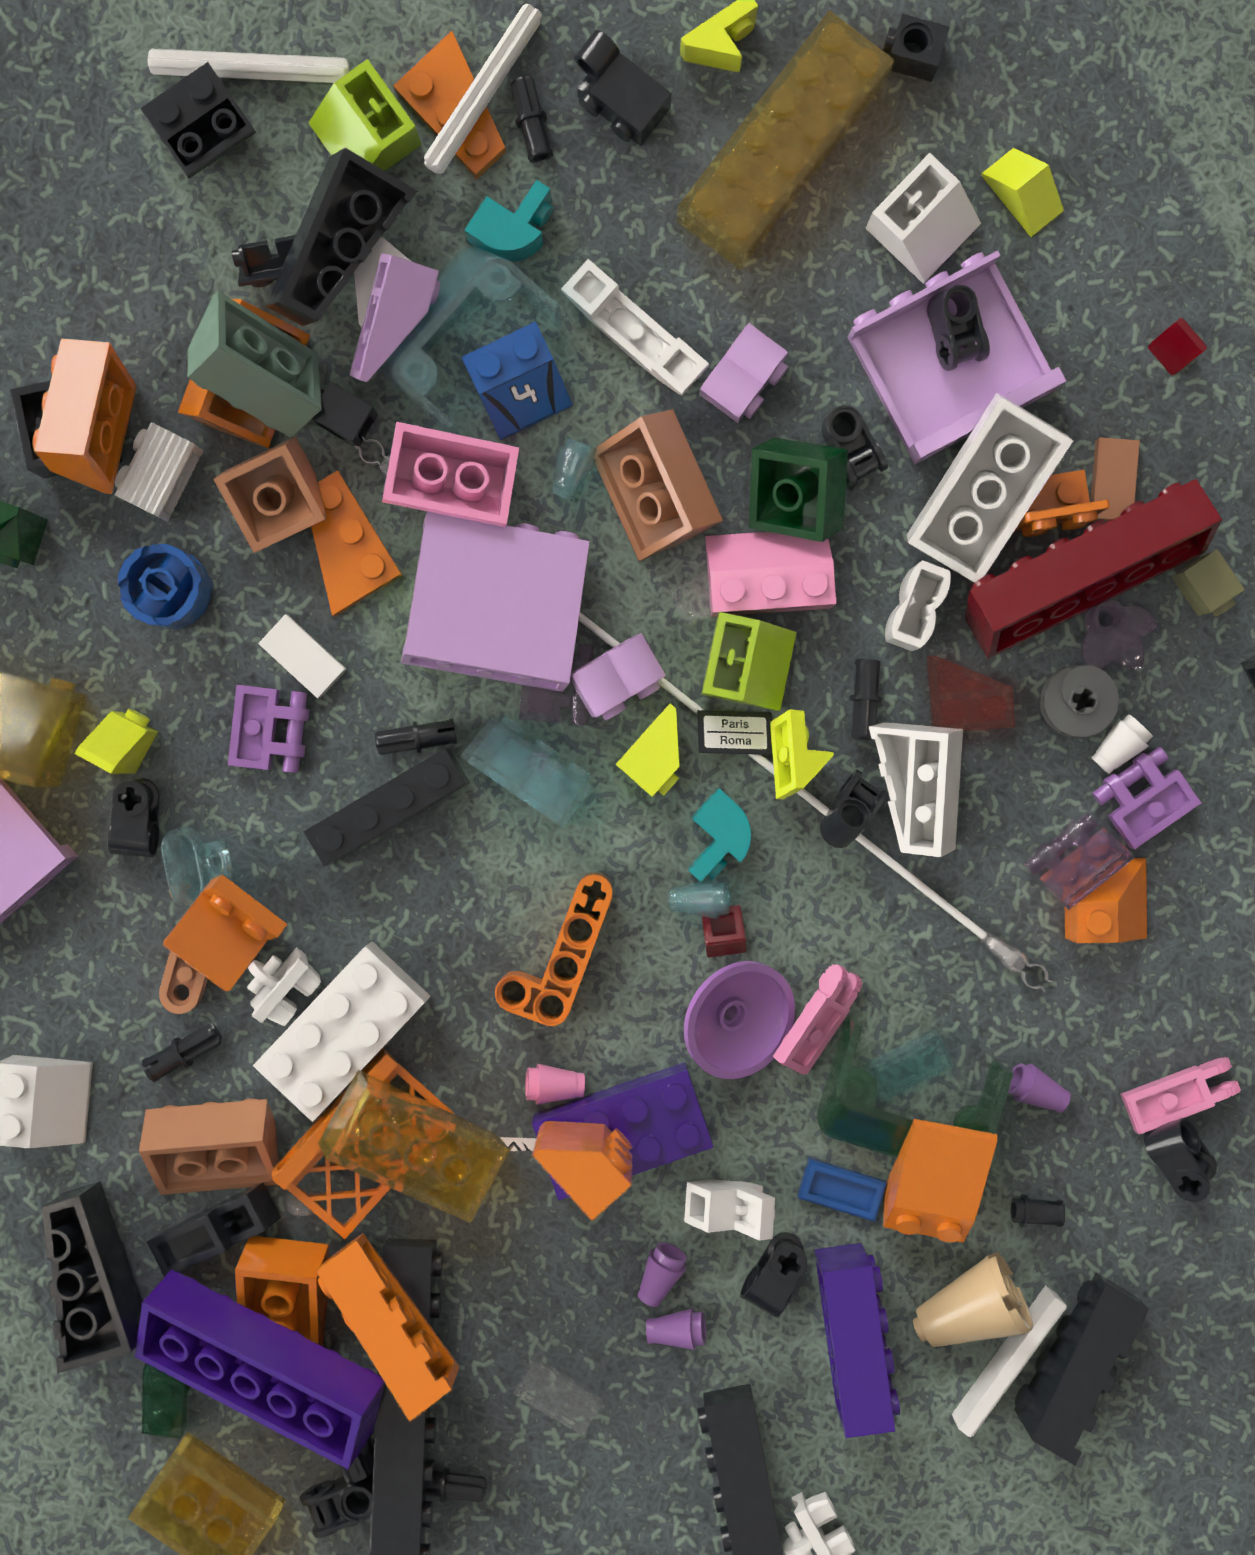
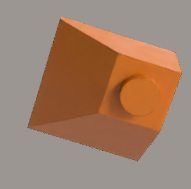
[1064,858,1147,943]

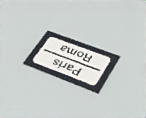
[697,710,773,755]

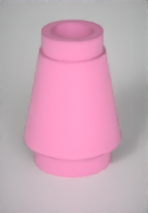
[525,1064,585,1105]

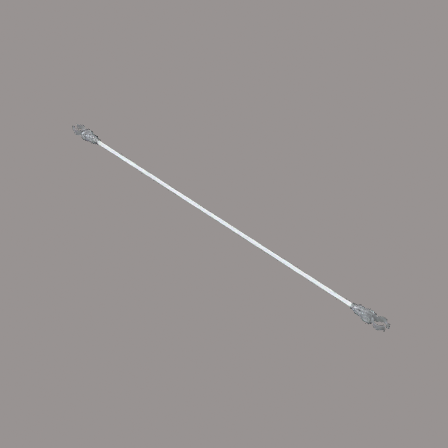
[354,436,1053,992]

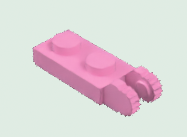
[773,964,863,1075]
[1121,1057,1241,1134]

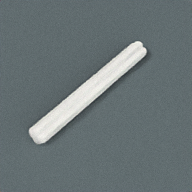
[424,4,542,174]
[148,49,350,83]

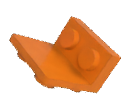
[1014,469,1110,537]
[163,874,287,991]

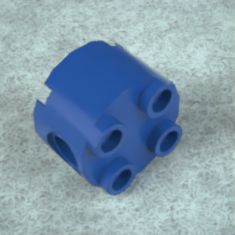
[118,544,213,630]

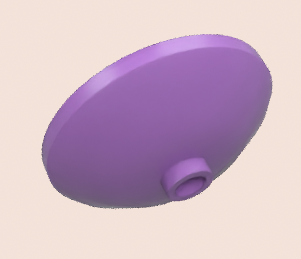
[684,961,795,1079]

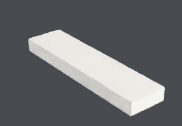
[952,1285,1067,1438]

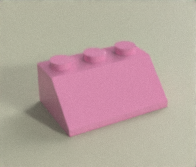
[382,422,519,527]
[705,532,836,617]

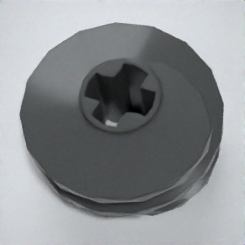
[1039,664,1119,738]

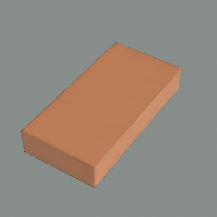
[1090,437,1140,522]

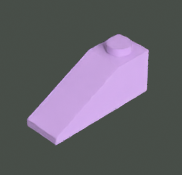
[349,253,440,382]

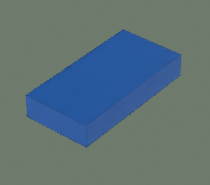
[797,1157,887,1222]

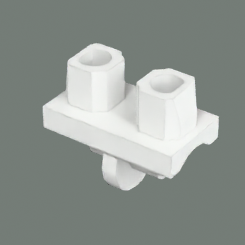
[247,947,321,1026]
[782,1492,856,1555]

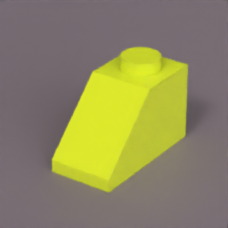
[616,704,679,797]
[75,708,158,774]

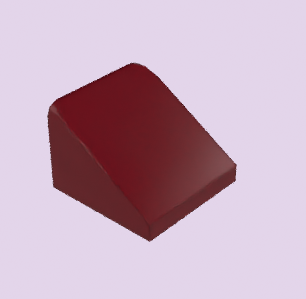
[1148,317,1207,375]
[701,905,747,958]

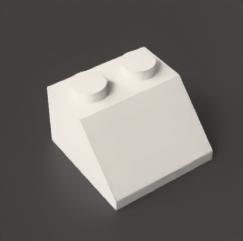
[0,1055,93,1148]

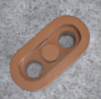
[159,951,208,1014]

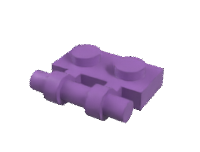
[228,685,310,773]
[1092,747,1201,849]

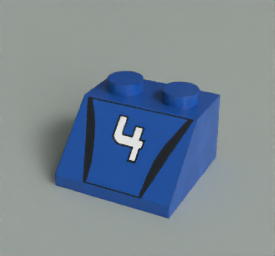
[462,321,573,440]

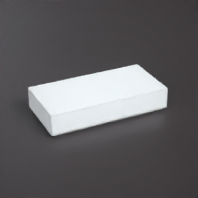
[258,614,347,699]

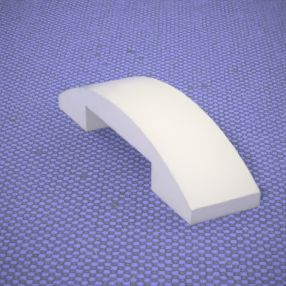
[561,259,709,396]

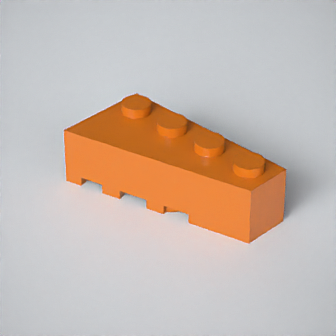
[316,1233,460,1422]

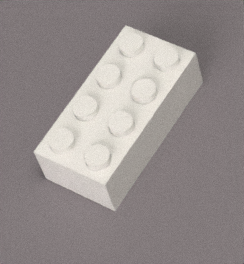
[907,393,1073,582]
[253,941,430,1122]

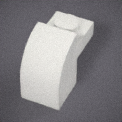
[684,1180,775,1241]

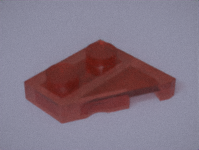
[926,656,1015,731]

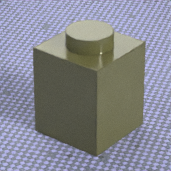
[1171,549,1245,617]

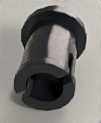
[1010,1194,1066,1228]

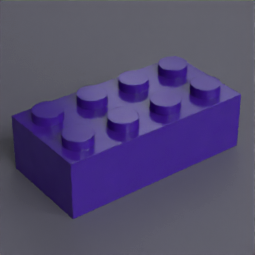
[532,1062,714,1201]
[814,1243,900,1438]

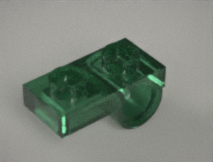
[142,1363,190,1439]

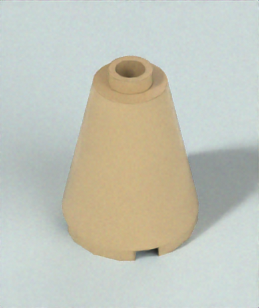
[913,1252,1033,1347]

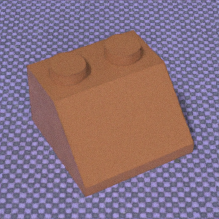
[213,436,327,553]

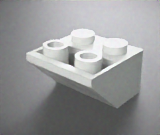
[866,153,981,284]

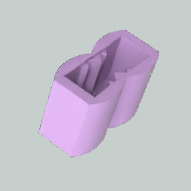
[699,323,789,423]
[570,633,666,720]

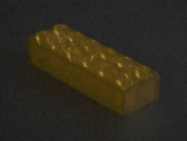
[677,10,894,270]

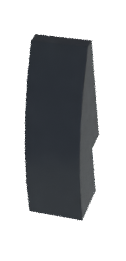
[147,1182,281,1277]

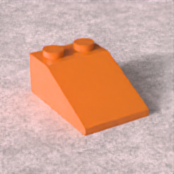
[883,1119,997,1243]
[235,1236,329,1347]

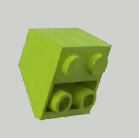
[309,59,422,171]
[701,612,797,711]

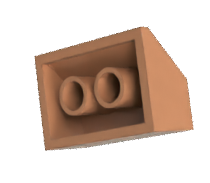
[590,409,723,561]
[139,1098,279,1195]

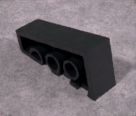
[266,147,418,326]
[42,1181,142,1373]
[1014,1272,1149,1466]

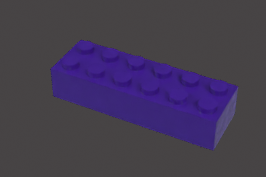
[135,1269,385,1470]

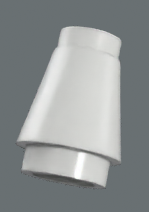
[1091,714,1153,774]

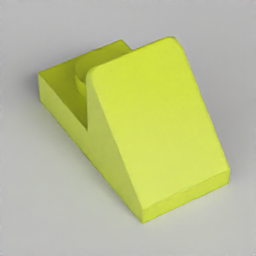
[680,0,758,72]
[770,709,834,800]

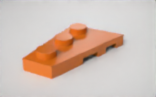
[393,31,506,179]
[311,470,402,617]

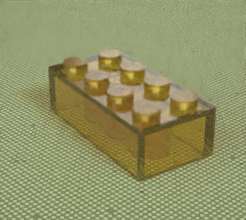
[318,1070,510,1223]

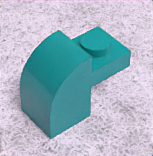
[464,180,554,262]
[688,788,751,882]

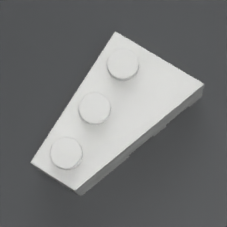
[869,722,963,857]

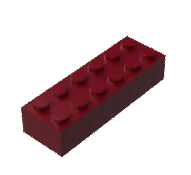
[965,479,1222,659]

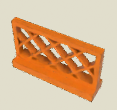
[271,1048,456,1239]

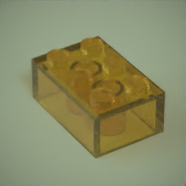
[128,1431,286,1555]

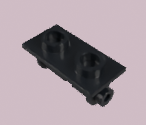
[232,235,296,287]

